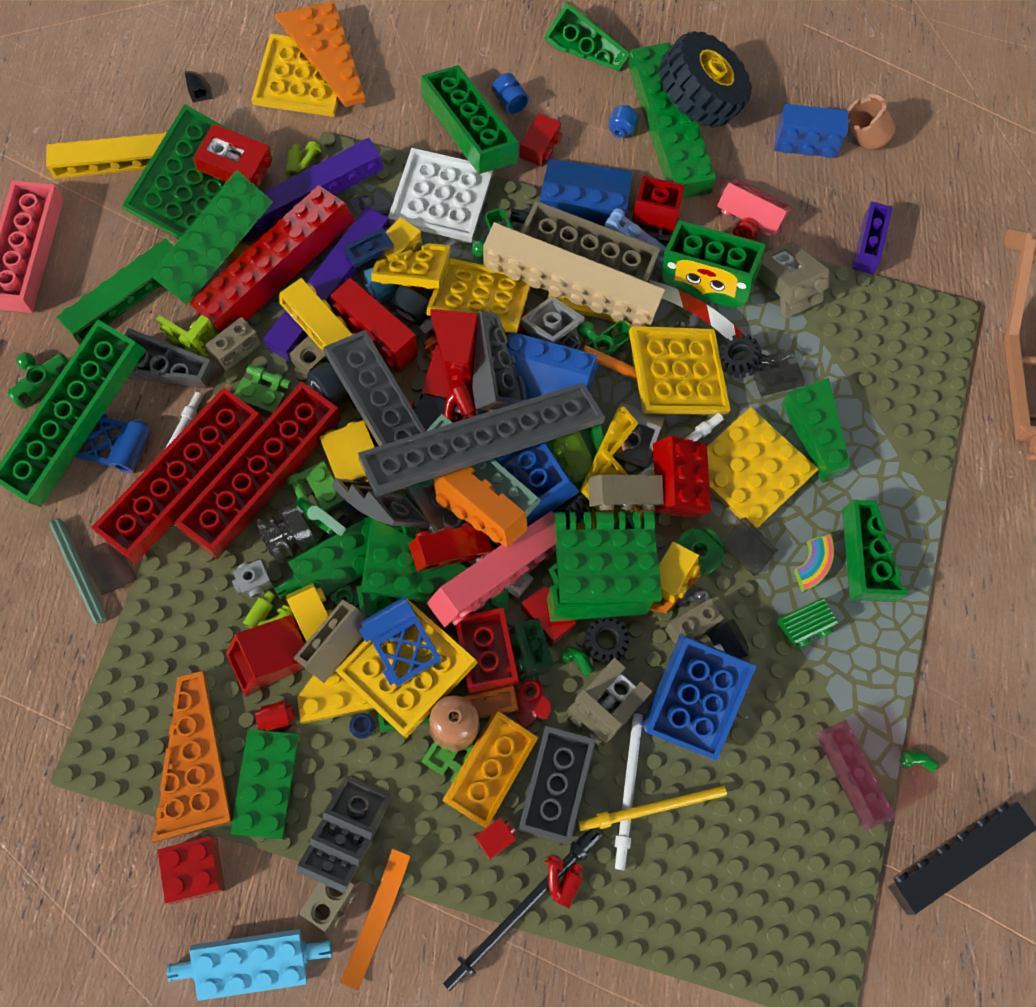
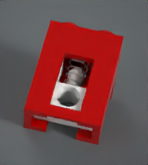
[194,124,273,187]

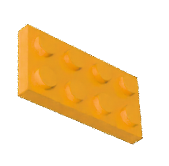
[442,711,538,828]

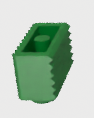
[776,598,838,649]

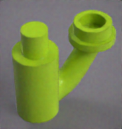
[285,141,322,178]
[243,591,295,628]

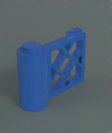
[74,413,151,473]
[359,596,442,687]

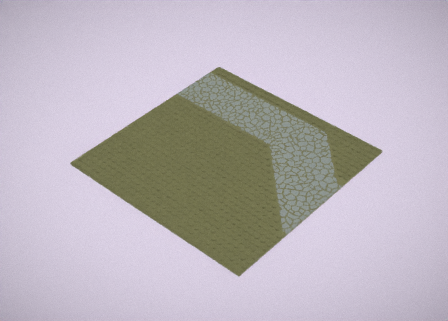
[51,132,981,1007]

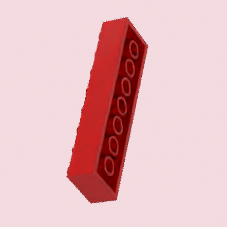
[189,185,355,334]
[174,382,341,560]
[91,387,264,565]

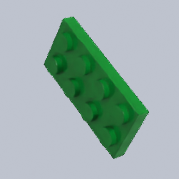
[230,729,300,840]

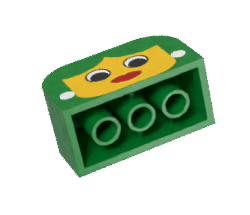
[662,220,766,307]

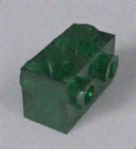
[508,619,554,679]

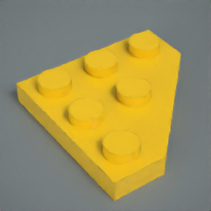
[371,243,451,289]
[297,637,375,724]

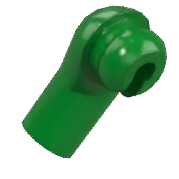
[560,646,595,676]

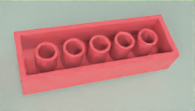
[0,180,64,313]
[427,511,567,627]

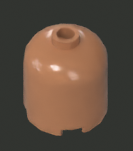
[847,94,896,150]
[429,695,480,752]

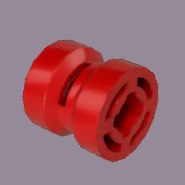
[732,217,759,240]

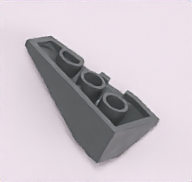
[472,311,527,411]

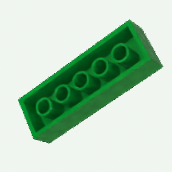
[421,65,519,174]
[150,170,273,305]

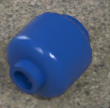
[608,105,638,138]

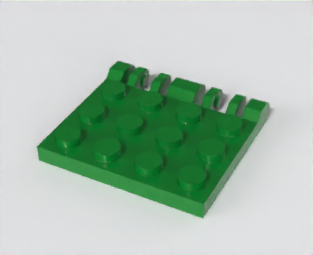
[554,511,662,603]

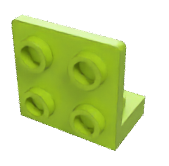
[156,315,218,358]

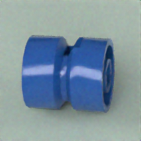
[492,73,529,114]

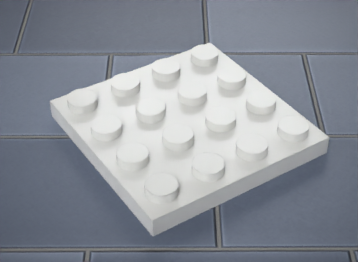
[388,148,494,243]

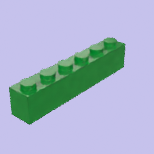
[57,238,173,345]

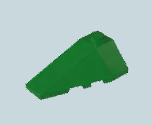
[543,2,630,71]

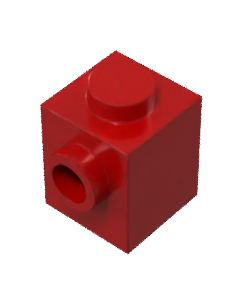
[475,818,517,860]

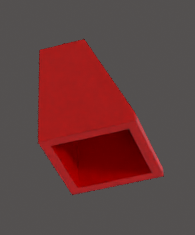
[430,309,478,387]
[226,615,305,697]

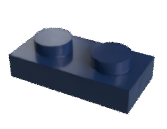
[343,227,394,269]

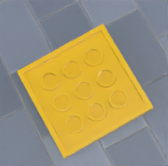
[251,34,351,117]
[427,258,531,333]
[629,326,731,415]
[707,407,819,532]
[335,600,477,738]

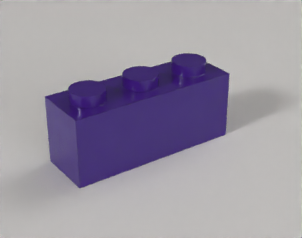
[852,201,892,274]

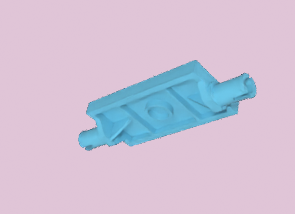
[167,929,332,1001]

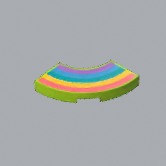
[794,534,834,593]

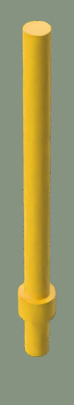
[577,786,727,832]

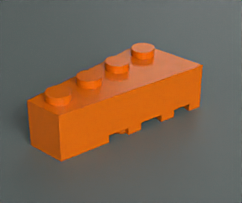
[433,467,528,547]

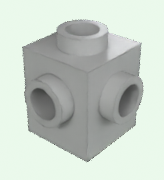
[232,559,273,599]

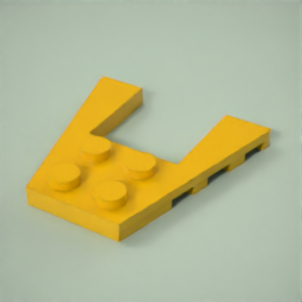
[580,406,654,523]

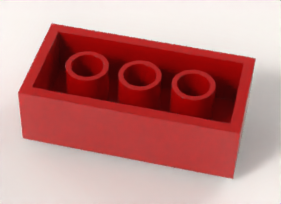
[330,278,418,373]

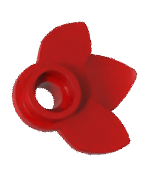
[515,680,551,728]

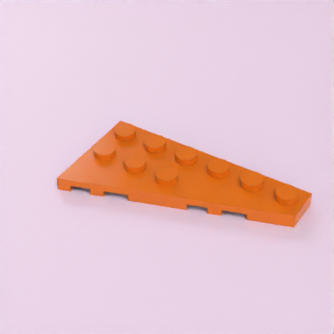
[274,1,366,107]
[152,671,232,843]

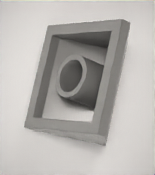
[520,296,585,343]

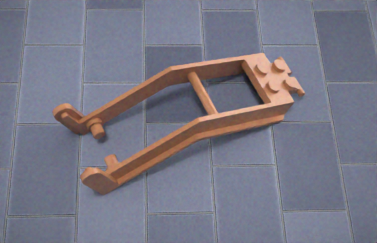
[1004,229,1036,460]

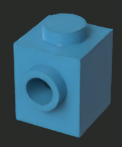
[364,267,397,303]

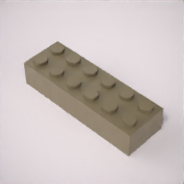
[520,201,661,283]

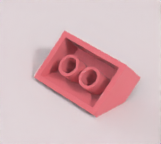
[717,178,793,236]

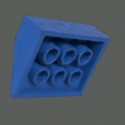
[540,159,633,225]
[506,332,599,400]
[476,442,579,547]
[642,633,756,761]

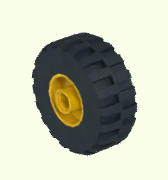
[659,31,752,128]

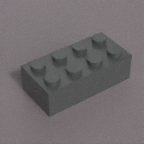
[518,726,595,845]

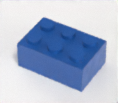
[774,104,848,158]

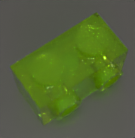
[552,431,593,483]

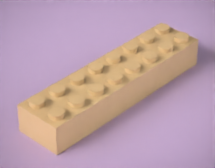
[483,222,665,327]

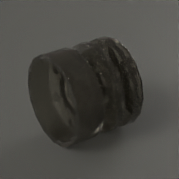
[256,501,317,565]

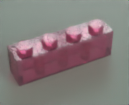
[816,720,896,830]

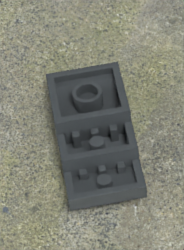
[332,478,431,528]
[296,775,392,893]

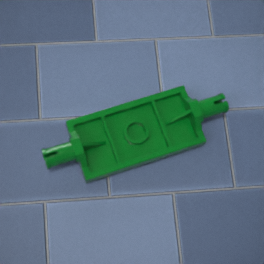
[274,516,403,601]

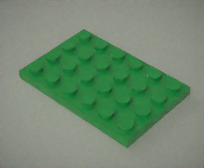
[122,104,232,239]

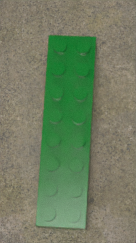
[628,42,716,199]
[0,319,146,507]

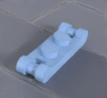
[605,208,666,270]

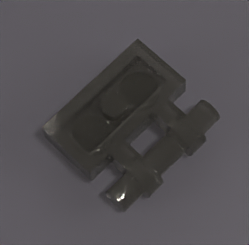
[754,349,805,396]

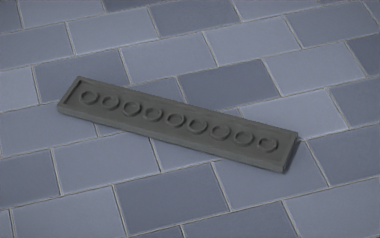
[323,330,468,534]
[358,382,605,497]

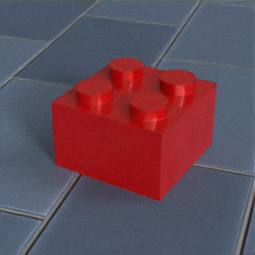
[631,176,685,232]
[157,836,225,904]

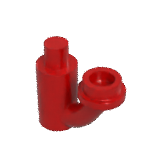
[444,384,476,423]
[545,855,584,909]

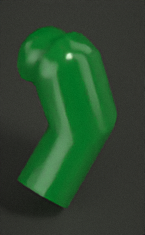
[899,749,939,773]

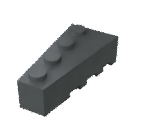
[125,328,218,389]

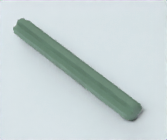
[49,518,107,625]

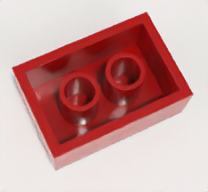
[653,436,711,518]
[456,608,519,695]

